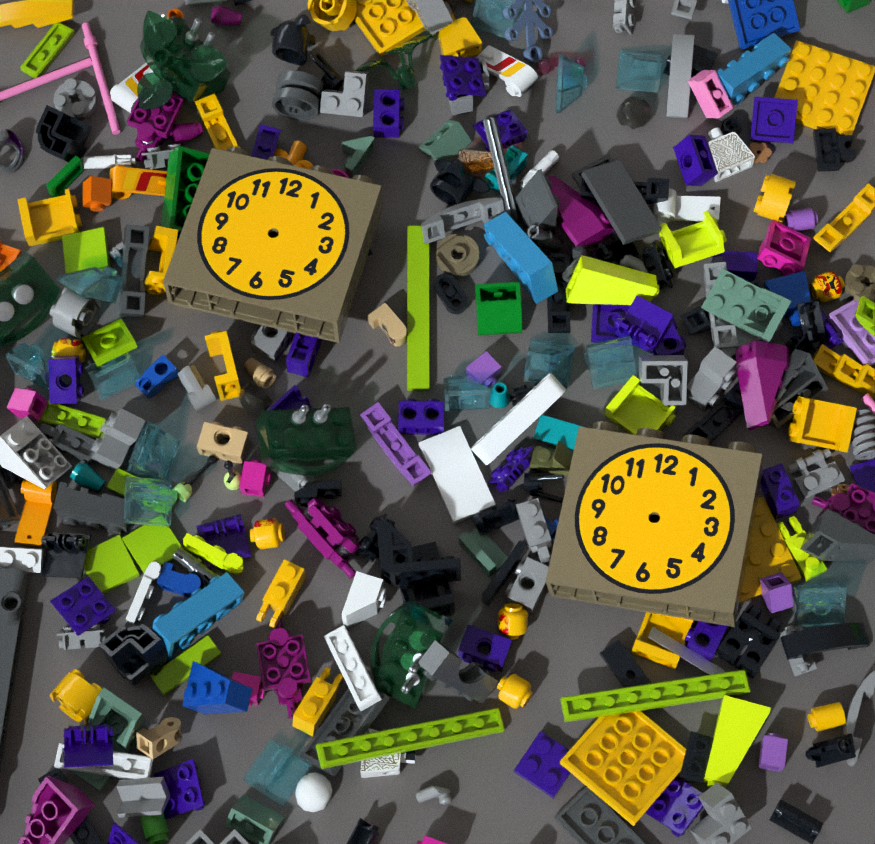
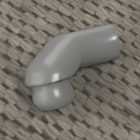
[619,255,648,273]
[415,785,452,805]

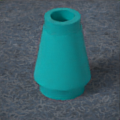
[488,382,511,408]
[70,462,106,492]

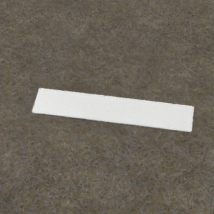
[648,627,725,675]

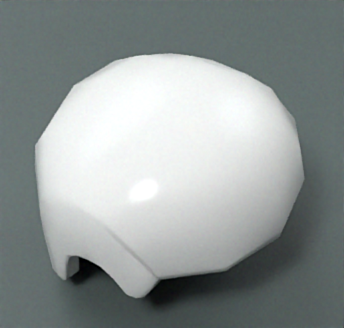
[295,772,332,812]

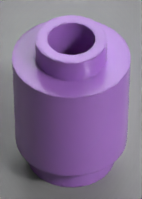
[784,207,818,231]

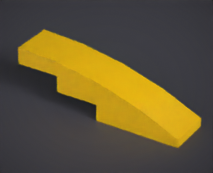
[0,0,74,29]
[812,344,875,400]

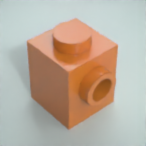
[82,176,111,212]

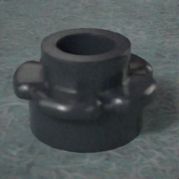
[721,117,742,135]

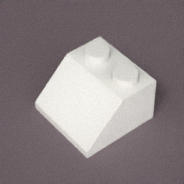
[341,571,387,628]

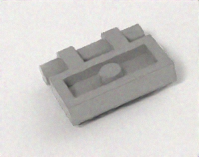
[787,448,846,501]

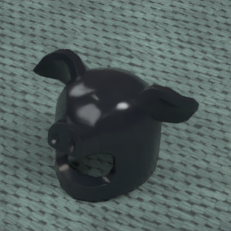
[270,14,315,66]
[430,159,491,206]

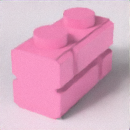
[688,70,734,119]

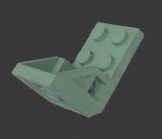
[701,268,791,343]
[70,687,149,792]

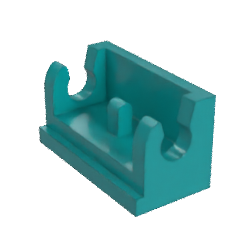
[483,145,528,194]
[533,415,583,451]

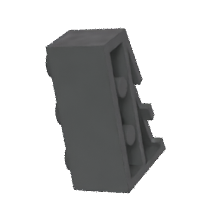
[766,349,829,429]
[53,481,134,535]

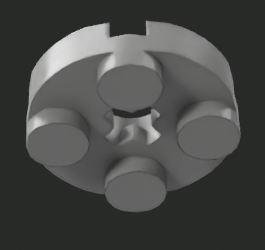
[53,78,97,119]

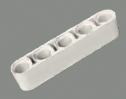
[471,373,567,465]

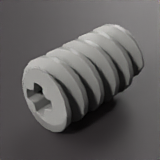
[851,409,875,460]

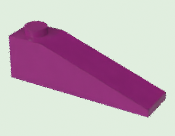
[548,176,614,246]
[736,340,789,431]
[18,776,95,844]

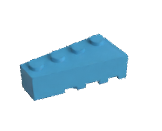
[716,33,792,106]
[484,212,558,304]
[152,572,245,663]

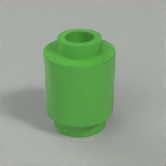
[140,812,169,844]

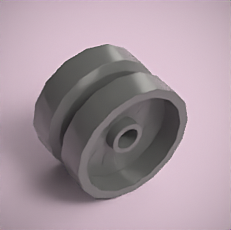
[272,70,323,121]

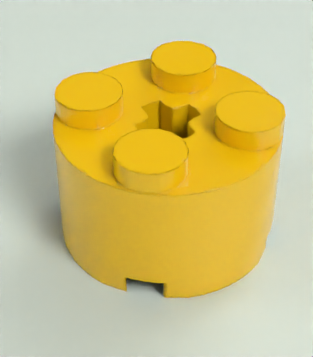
[308,0,357,31]
[753,173,796,223]
[50,669,102,725]

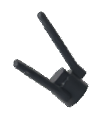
[310,53,344,91]
[524,471,564,503]

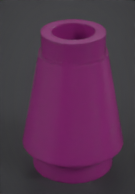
[211,5,242,26]
[170,122,203,145]

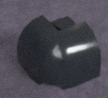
[35,105,93,162]
[99,624,167,686]

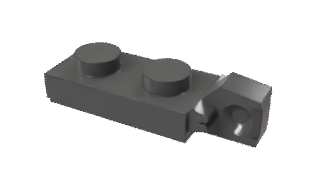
[39,423,95,465]

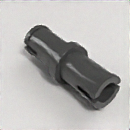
[527,225,564,252]
[172,546,218,586]

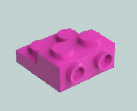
[757,219,811,276]

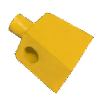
[438,13,482,57]

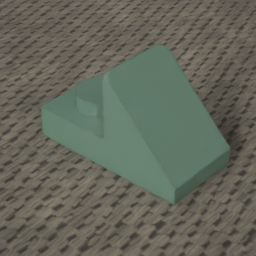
[342,136,376,179]

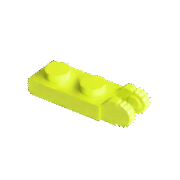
[777,515,827,582]
[183,533,244,575]

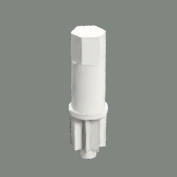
[520,150,560,190]
[83,154,136,169]

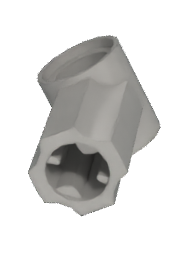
[177,365,216,412]

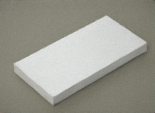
[418,426,496,524]

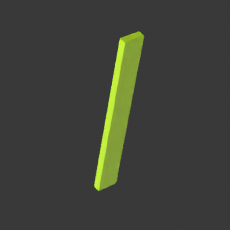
[407,226,430,391]
[560,669,751,722]
[316,707,505,769]

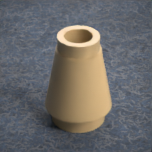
[244,358,276,389]

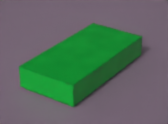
[46,155,85,197]

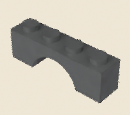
[119,225,149,317]
[418,640,500,704]

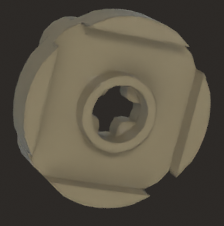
[436,234,479,279]
[844,264,875,303]

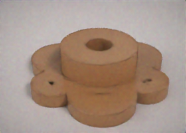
[749,142,772,164]
[831,484,849,496]

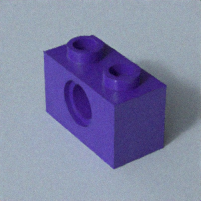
[673,135,718,186]
[48,356,84,404]
[458,624,512,672]

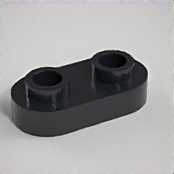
[434,273,467,314]

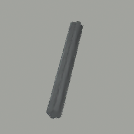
[483,117,520,222]

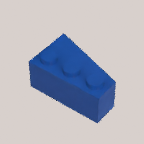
[182,661,252,715]

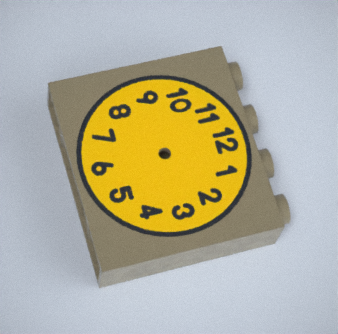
[163,147,383,343]
[546,421,763,627]

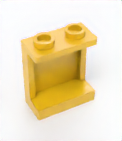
[17,188,82,247]
[144,226,178,295]
[205,331,242,401]
[788,396,857,453]
[631,612,693,670]

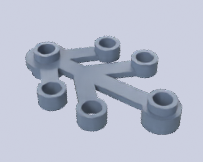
[503,0,553,63]

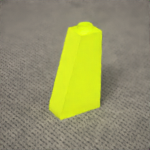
[566,255,659,305]
[703,695,771,788]

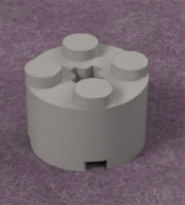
[49,286,101,338]

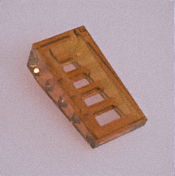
[458,149,494,173]

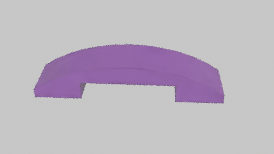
[360,402,432,487]

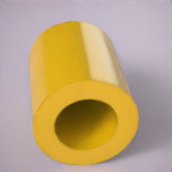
[807,702,846,732]

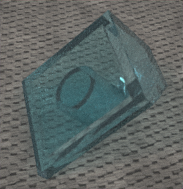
[616,50,662,93]
[556,54,587,113]
[56,266,124,303]
[524,339,575,388]
[5,343,49,391]
[443,375,490,411]

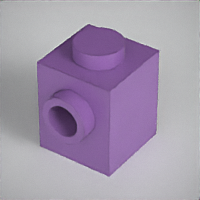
[466,351,501,391]
[760,572,795,613]
[758,733,788,772]

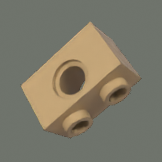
[197,421,250,464]

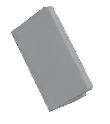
[116,777,171,818]

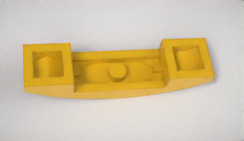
[195,93,240,151]
[813,183,875,252]

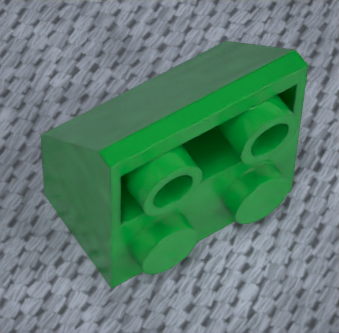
[475,282,522,336]

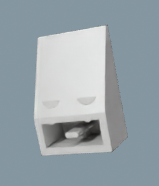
[0,416,72,489]

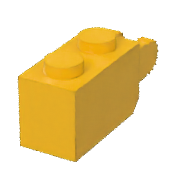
[256,559,306,628]
[292,667,344,737]

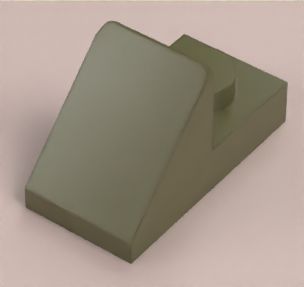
[530,441,573,477]

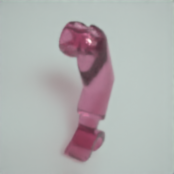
[538,57,585,74]

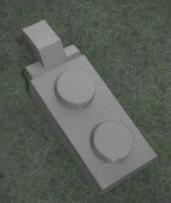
[516,498,552,563]

